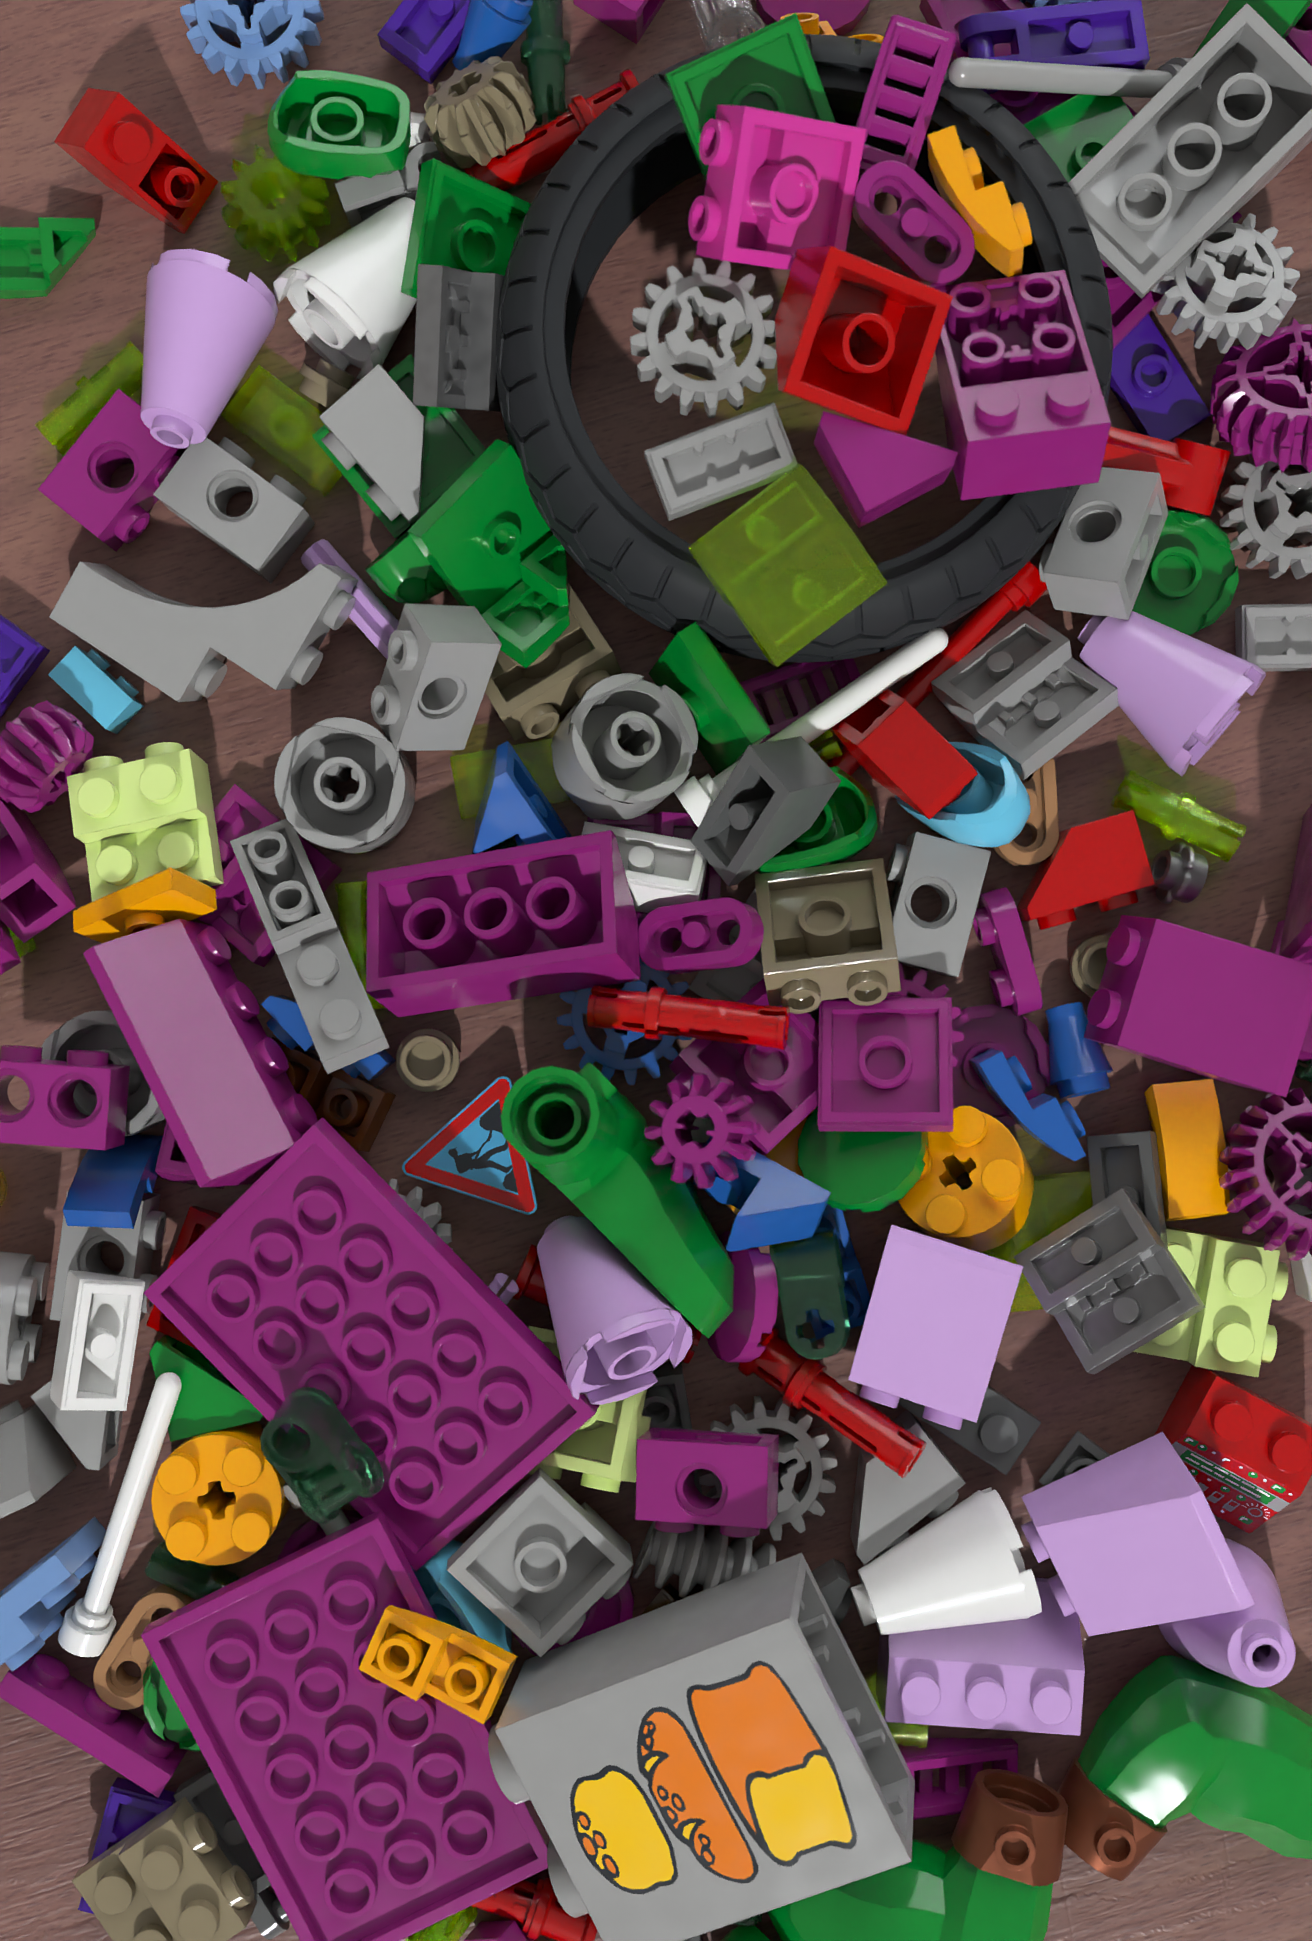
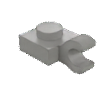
[335,142,442,228]

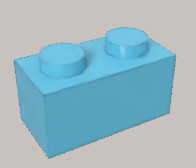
[48,646,144,734]

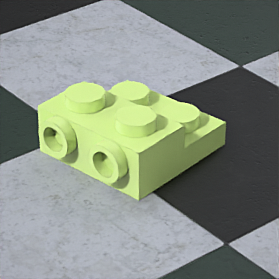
[67,742,224,902]
[1133,1226,1288,1377]
[528,1326,651,1493]

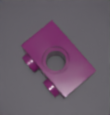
[38,388,187,552]
[636,1428,779,1537]

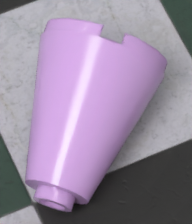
[140,249,278,448]
[1078,611,1266,776]
[537,1216,692,1405]
[1158,1538,1296,1687]

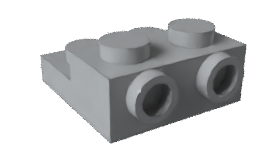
[447,1467,634,1657]

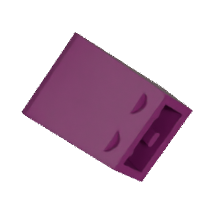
[932,270,1111,500]

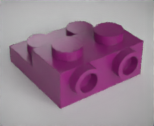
[669,978,819,1156]

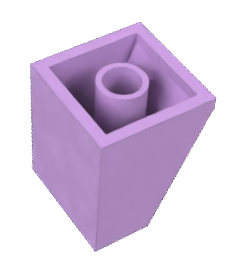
[848,1225,1023,1430]
[1021,1432,1255,1636]

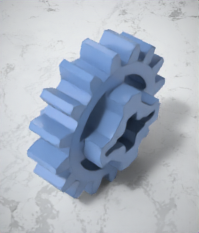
[180,0,324,89]

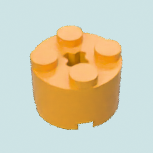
[898,1106,1034,1252]
[151,1422,296,1566]

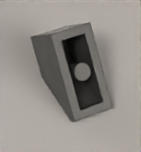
[690,736,841,886]

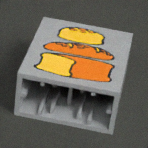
[488,1553,915,1941]

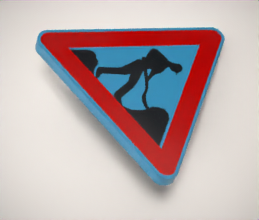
[402,1076,538,1215]

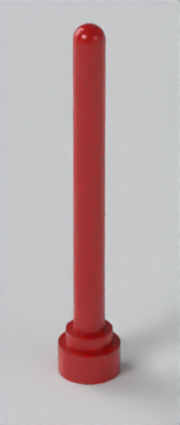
[827,561,1047,776]

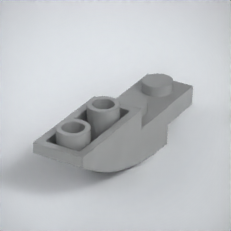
[230,818,389,1074]

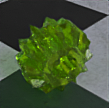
[220,144,331,262]

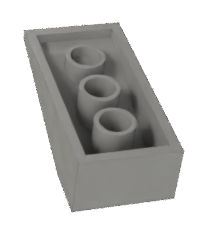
[1068,4,1312,299]

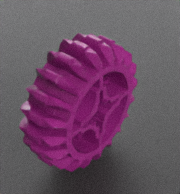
[1210,317,1312,474]
[1219,1087,1312,1261]

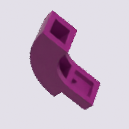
[0,797,77,943]

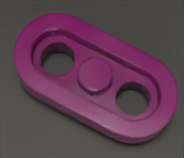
[852,160,975,287]
[972,887,1043,1016]
[638,897,764,974]

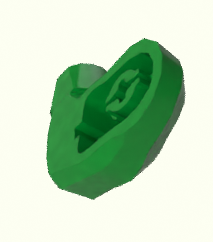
[501,1062,734,1338]

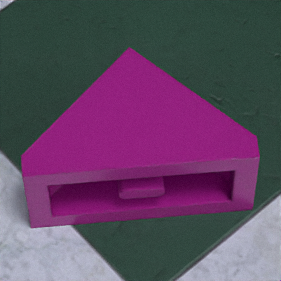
[813,411,958,528]

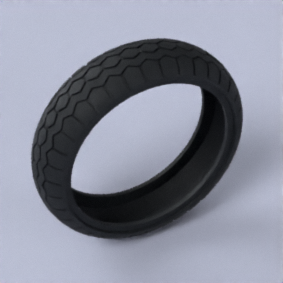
[495,34,1113,663]

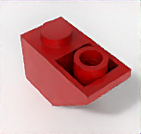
[54,88,218,234]
[831,689,978,820]
[1017,810,1155,930]

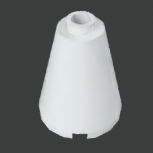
[273,197,417,379]
[850,1487,1042,1635]

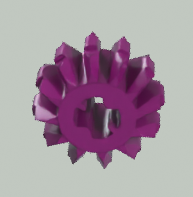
[0,700,94,813]
[643,1072,761,1188]

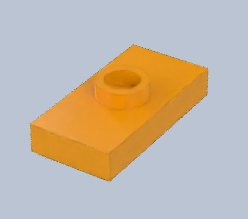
[73,868,217,943]

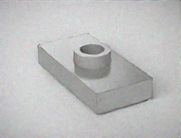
[644,402,798,521]
[1235,604,1312,672]

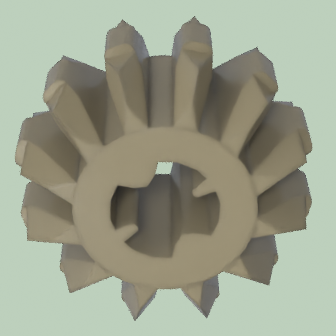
[424,56,536,169]

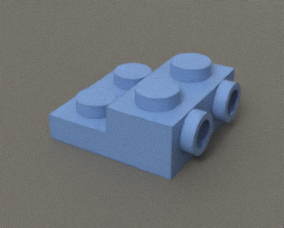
[0,1517,106,1671]

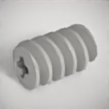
[632,1521,776,1599]

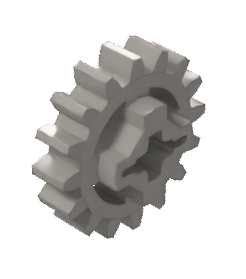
[1151,213,1300,353]
[630,258,777,418]
[1220,453,1312,579]
[698,1396,837,1541]

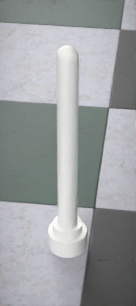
[674,628,948,828]
[58,1372,182,1657]

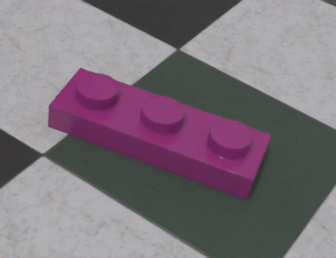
[0,1653,188,1797]

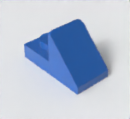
[473,741,572,854]
[693,1136,831,1251]

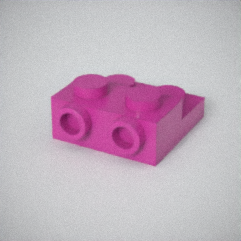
[688,105,866,270]

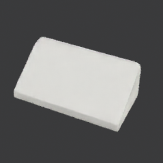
[581,821,708,913]
[50,1270,145,1411]

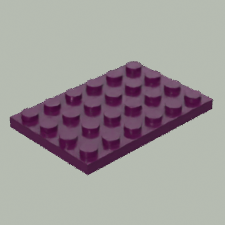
[143,1117,599,1571]
[141,1509,550,1941]

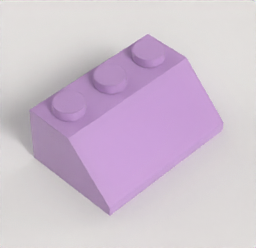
[876,1578,1085,1736]

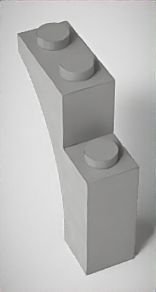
[49,561,359,702]

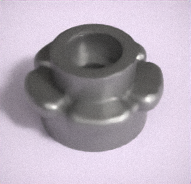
[1150,842,1208,904]

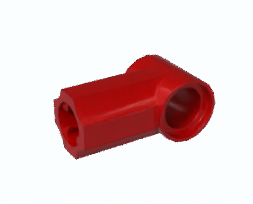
[1102,426,1231,516]

